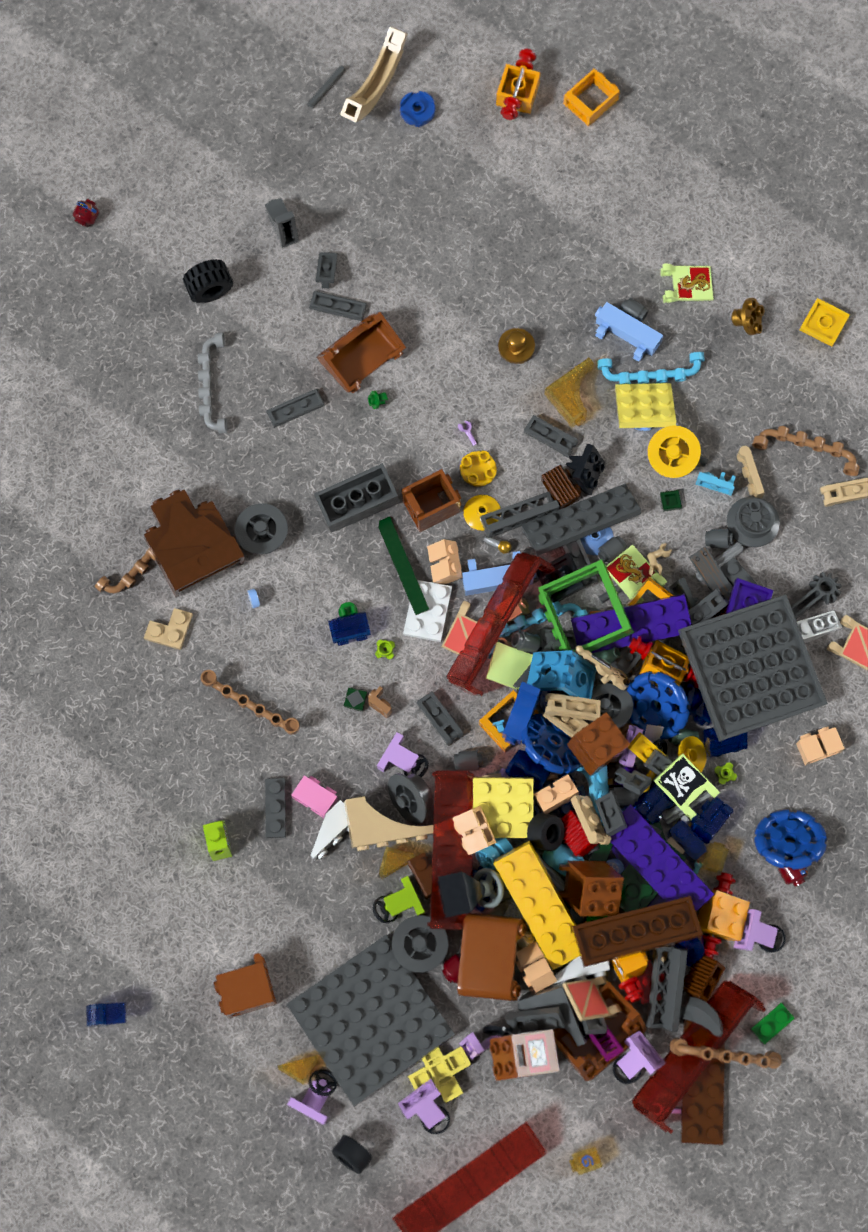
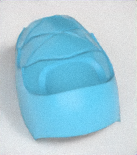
[542,843,585,876]

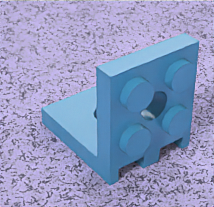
[527,650,597,699]

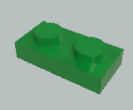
[750,1003,795,1045]

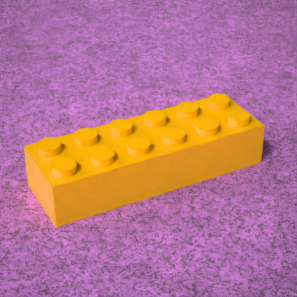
[493,840,580,970]

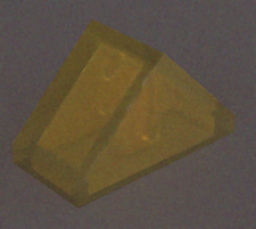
[379,847,415,880]
[278,1055,320,1085]

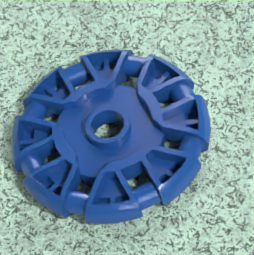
[626,671,689,740]
[521,713,582,774]
[754,809,827,870]

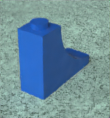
[502,681,541,745]

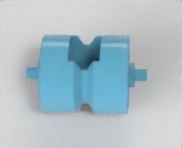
[475,838,513,870]

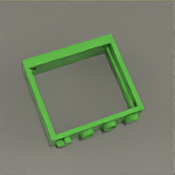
[538,559,634,656]

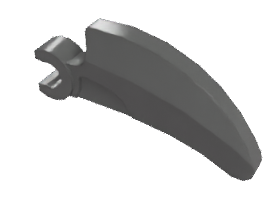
[679,997,723,1037]

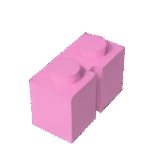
[291,775,338,818]

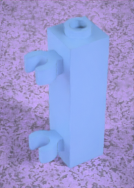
[595,302,663,362]
[462,551,536,596]

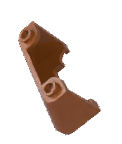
[316,312,406,393]
[457,913,527,1001]
[551,982,646,1081]

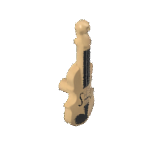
[575,646,630,691]

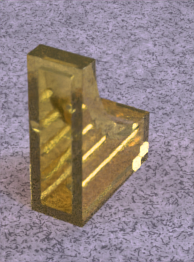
[544,357,594,428]

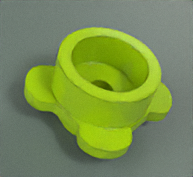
[375,640,395,660]
[714,762,737,785]

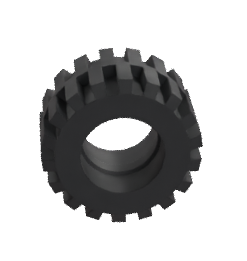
[183,259,234,303]

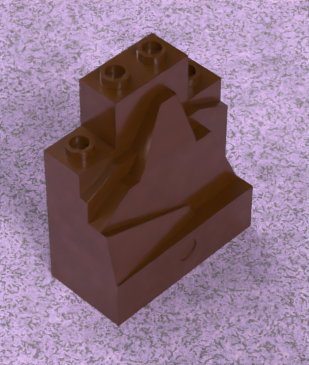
[144,489,244,598]

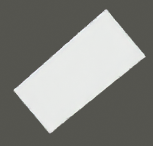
[644,725,664,741]

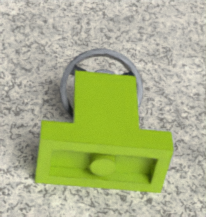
[372,876,425,924]

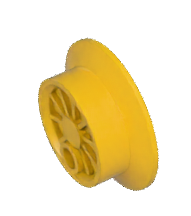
[648,426,701,478]

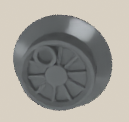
[727,497,780,547]
[235,503,288,555]
[583,683,633,729]
[388,773,433,824]
[392,915,448,973]

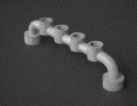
[198,332,228,434]

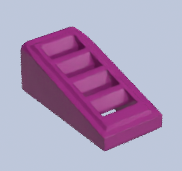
[588,1025,624,1062]

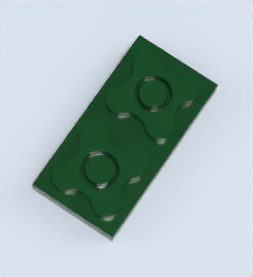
[620,839,687,912]

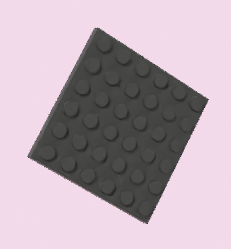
[678,594,828,742]
[286,935,455,1107]

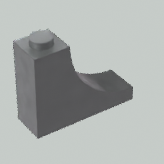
[265,198,299,248]
[518,981,589,1046]

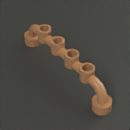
[752,426,860,476]
[95,548,156,594]
[201,670,300,735]
[670,1038,782,1069]

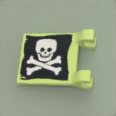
[654,753,720,820]

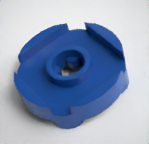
[400,91,435,127]

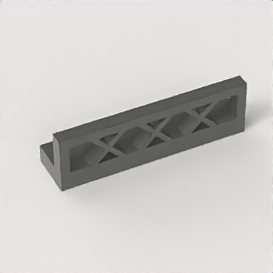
[479,491,560,538]
[646,946,687,1032]

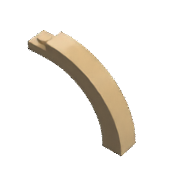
[340,27,408,122]

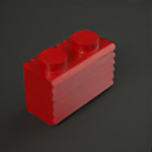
[561,810,599,857]

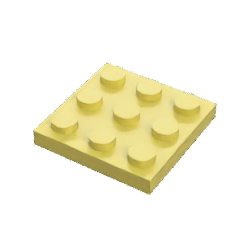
[615,383,676,428]
[473,777,534,838]

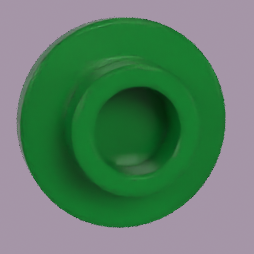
[368,391,388,409]
[339,602,358,621]

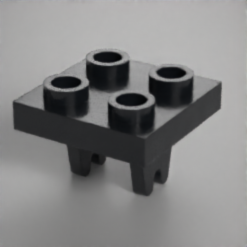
[566,444,605,495]
[535,553,586,603]

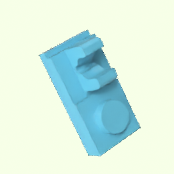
[696,472,735,496]

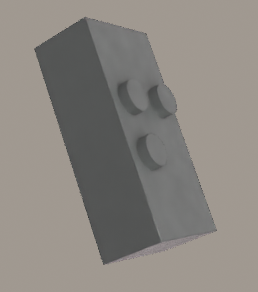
[314,463,400,533]

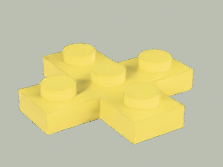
[408,1046,471,1104]

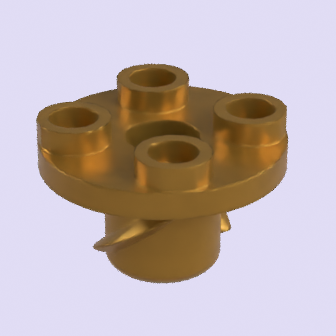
[731,298,764,335]
[498,328,535,364]

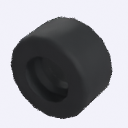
[527,813,565,851]
[332,1135,372,1174]

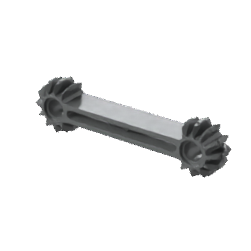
[791,572,842,619]

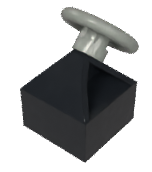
[437,868,504,918]

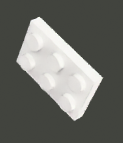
[403,580,452,642]

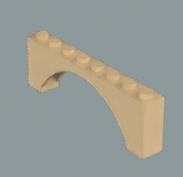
[344,773,502,851]

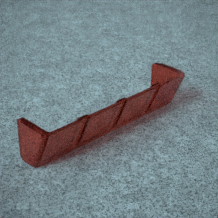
[446,552,555,696]
[427,771,475,931]
[632,981,766,1134]
[392,1121,546,1232]

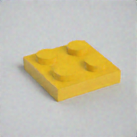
[800,298,850,347]

